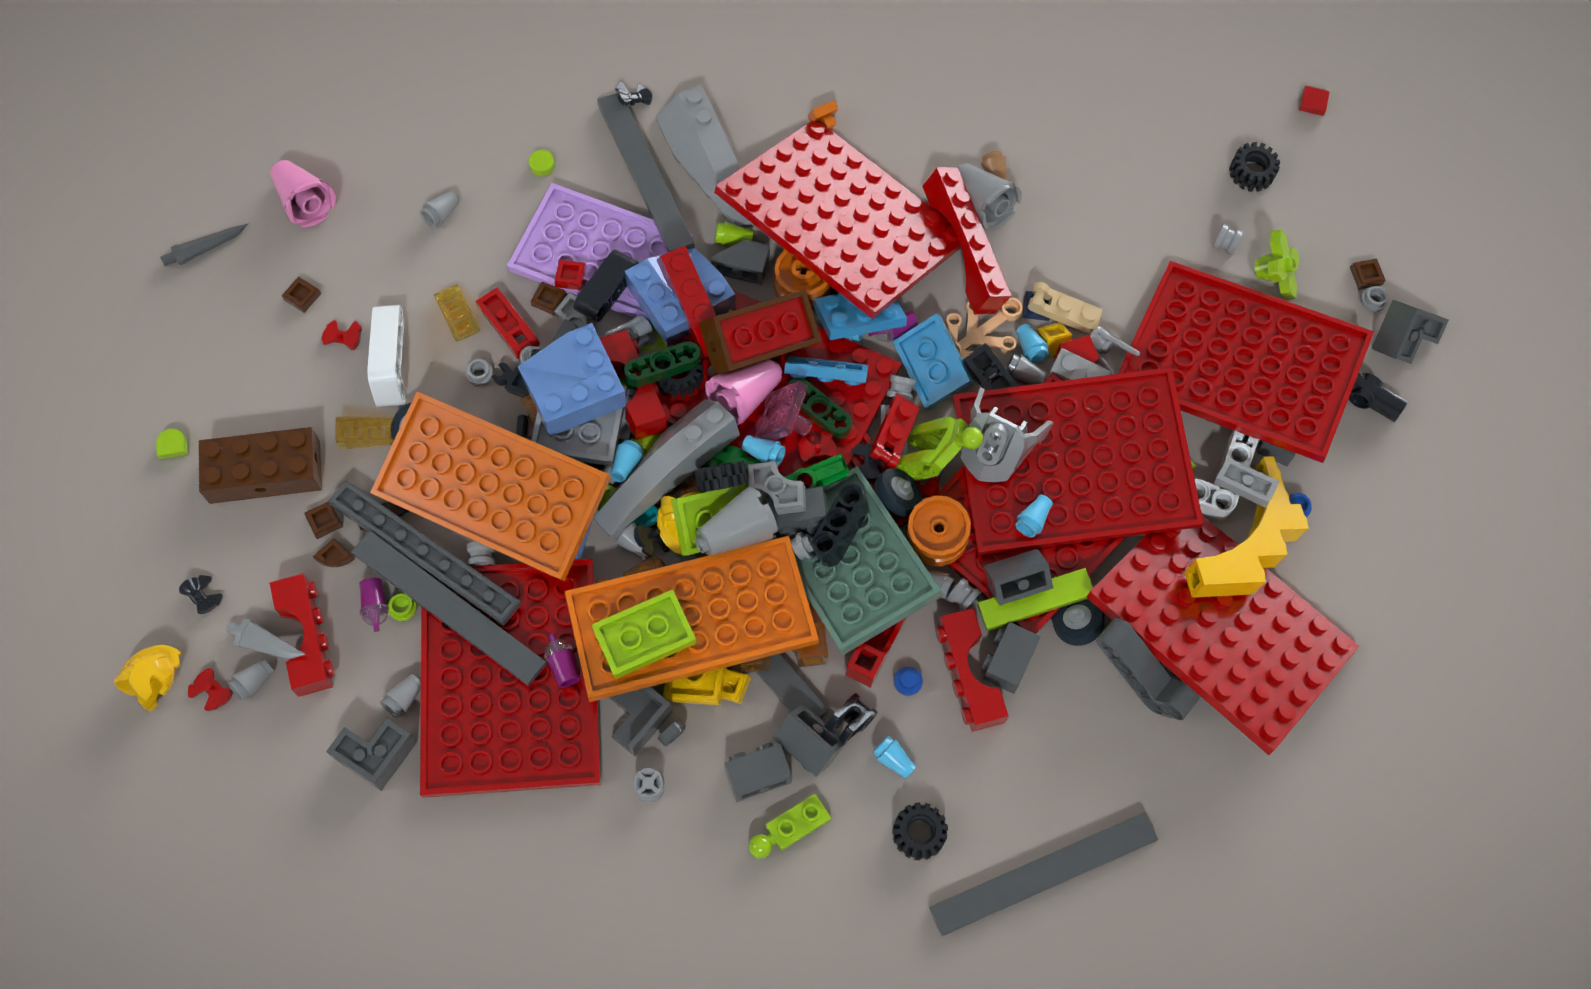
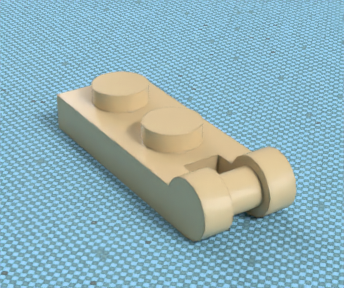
[1028,282,1103,335]

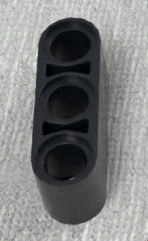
[574,249,639,323]
[812,484,869,567]

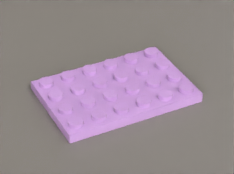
[507,183,694,325]

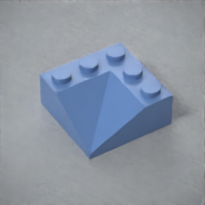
[625,248,736,347]
[518,323,626,437]

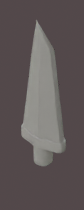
[226,618,306,660]

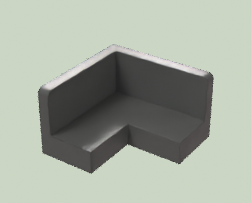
[1372,300,1449,364]
[609,687,672,756]
[326,718,417,791]

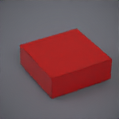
[1299,85,1330,116]
[554,260,586,290]

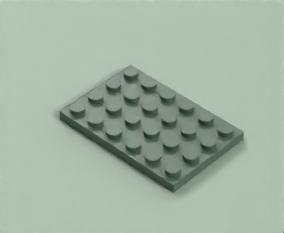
[772,466,943,655]

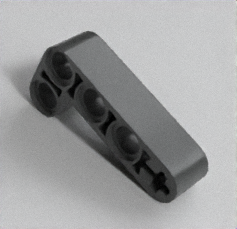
[1096,618,1200,720]

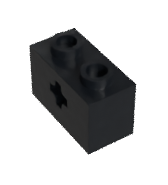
[963,343,1018,391]

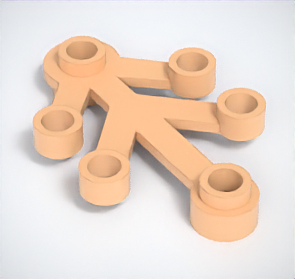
[945,298,1023,360]

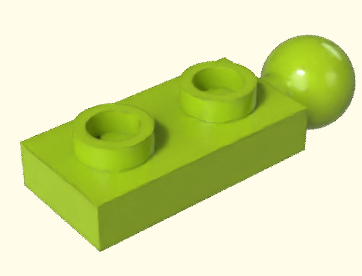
[748,794,831,859]

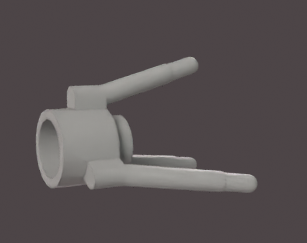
[605,315,652,351]
[1090,326,1140,375]

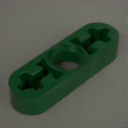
[624,342,701,387]
[786,378,852,439]

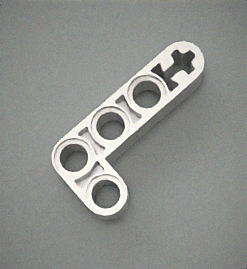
[367,305,405,407]
[1195,431,1259,522]

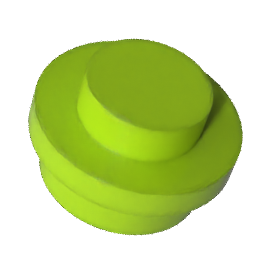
[388,593,417,622]

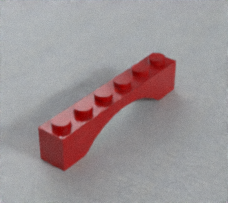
[922,167,1011,315]

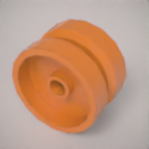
[774,250,831,312]
[907,496,971,566]

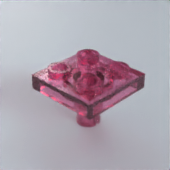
[755,381,812,441]

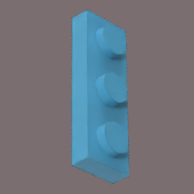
[784,355,868,385]

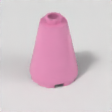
[270,160,336,227]
[705,359,782,426]

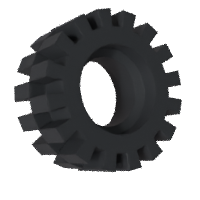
[1229,142,1280,192]
[655,346,703,399]
[694,461,748,492]
[892,802,948,861]

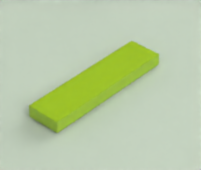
[977,568,1093,631]

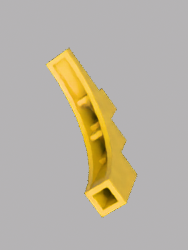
[1184,456,1309,598]

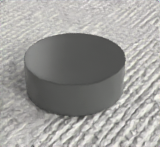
[657,719,686,746]

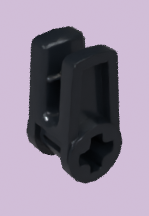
[824,693,878,744]

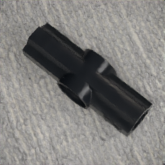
[1349,373,1408,422]

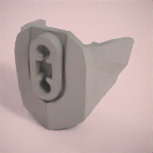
[961,387,1054,482]

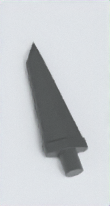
[160,224,248,266]

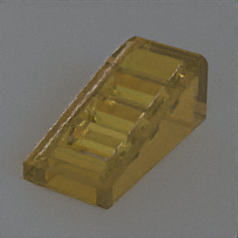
[434,284,480,341]
[335,416,394,449]

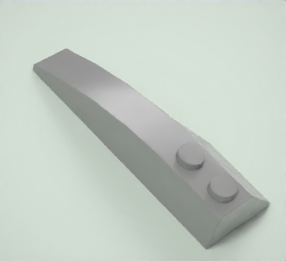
[656,85,754,228]
[594,399,740,538]

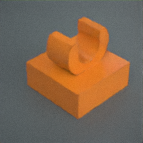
[808,100,839,130]

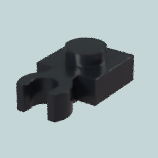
[491,363,531,401]

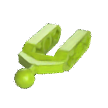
[888,417,983,481]

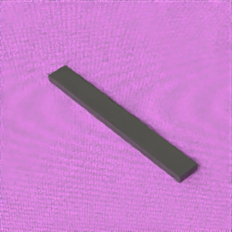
[597,93,695,252]
[328,480,522,626]
[351,531,547,687]
[661,551,829,719]
[929,812,1158,936]

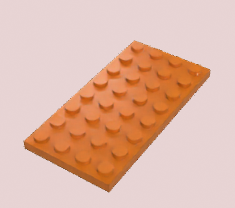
[370,391,612,581]
[565,536,819,702]

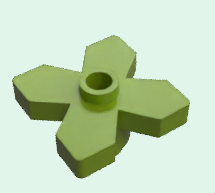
[1254,229,1299,300]

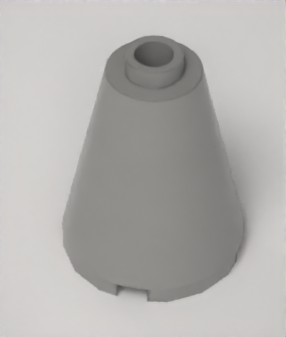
[957,163,1022,229]
[695,487,778,556]

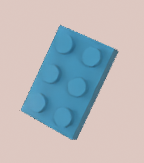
[813,294,907,340]
[893,313,974,410]

